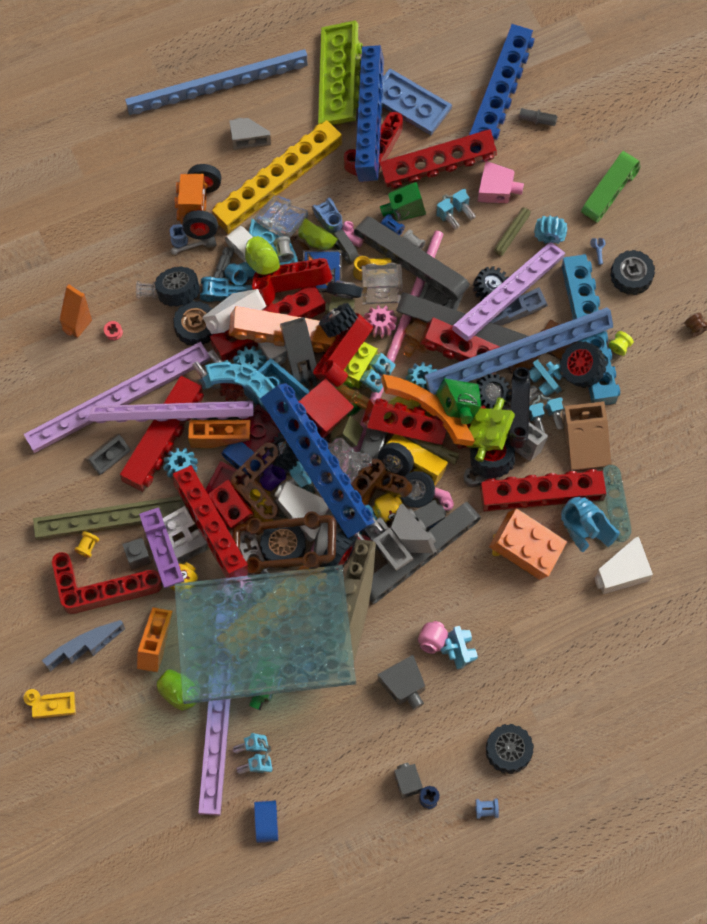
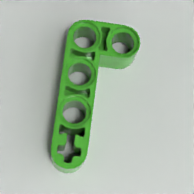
[581,151,641,223]

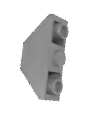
[391,503,437,553]

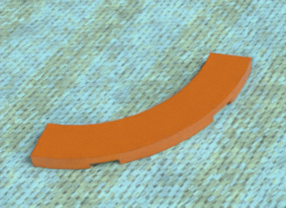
[380,374,475,446]

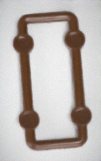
[232,511,336,575]

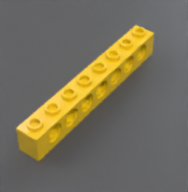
[212,120,342,234]

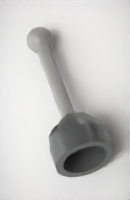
[170,236,217,255]

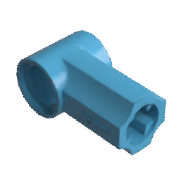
[225,262,256,286]

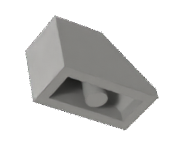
[229,118,271,150]

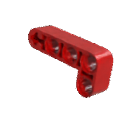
[344,112,403,176]
[252,258,333,305]
[313,313,373,387]

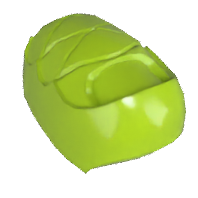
[298,218,337,250]
[245,236,280,275]
[157,669,200,711]

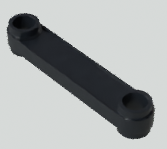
[509,367,530,448]

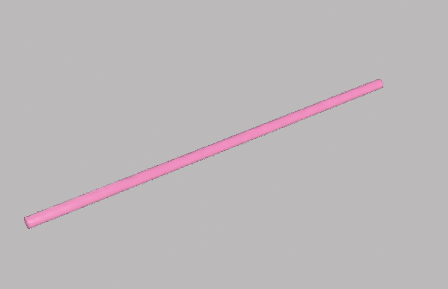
[311,231,443,551]

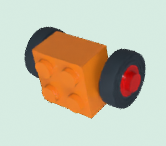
[175,164,221,240]

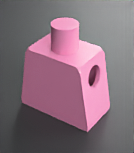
[478,161,524,203]

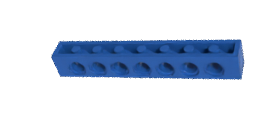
[469,24,535,161]
[355,45,384,182]
[260,383,375,539]

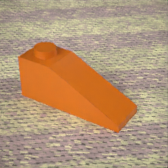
[60,284,92,338]
[188,420,250,448]
[137,607,173,672]

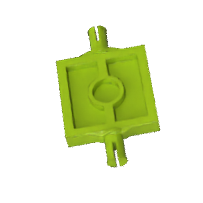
[467,397,515,462]

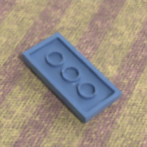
[382,69,452,135]

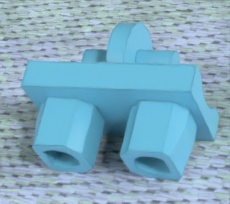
[530,360,563,397]
[441,626,478,669]

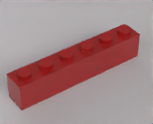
[120,376,204,492]

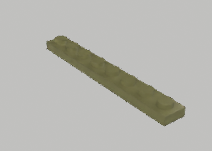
[33,496,191,540]

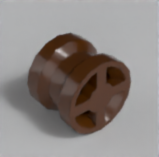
[684,313,707,337]

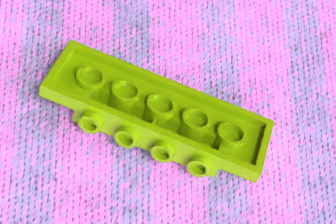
[318,20,363,125]

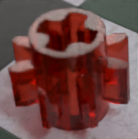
[220,383,243,402]

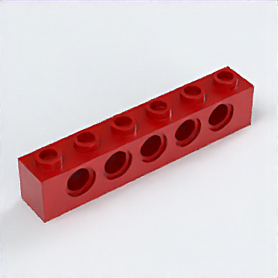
[380,129,497,189]
[210,286,326,362]
[173,465,248,584]
[480,469,606,512]

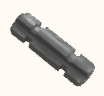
[213,247,234,278]

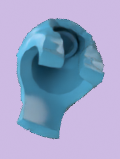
[561,497,620,552]

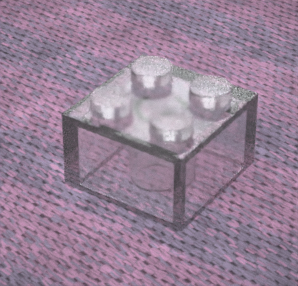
[361,263,403,304]

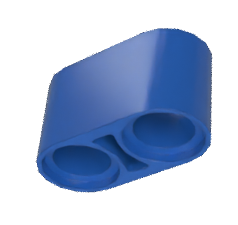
[221,442,261,476]
[254,800,278,843]

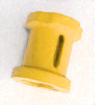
[74,531,100,558]

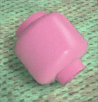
[418,621,448,654]

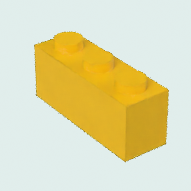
[388,434,448,485]

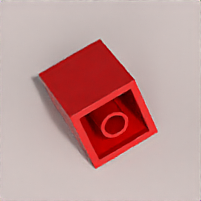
[294,378,354,446]

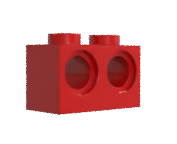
[208,480,255,529]

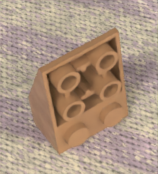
[562,402,612,471]

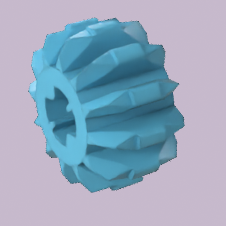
[534,215,568,244]
[233,345,266,371]
[406,362,437,390]
[163,448,198,478]

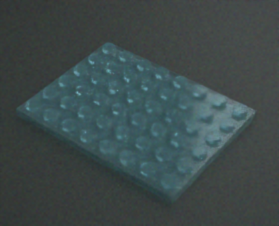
[175,565,356,704]

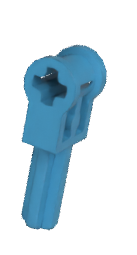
[200,277,252,302]

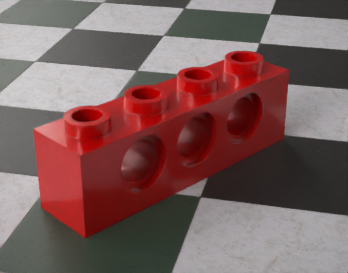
[420,317,500,375]
[362,398,447,445]

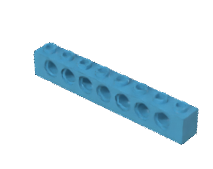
[561,254,620,405]

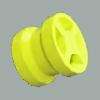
[609,331,634,356]

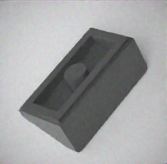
[85,434,131,475]

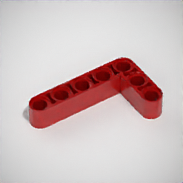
[52,552,163,614]

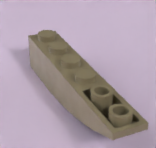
[322,539,376,668]

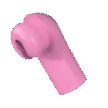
[342,221,364,248]
[434,487,454,511]

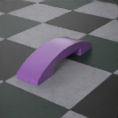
[139,507,185,588]

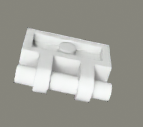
[163,506,201,549]

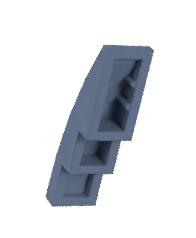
[490,287,548,326]
[42,620,125,672]

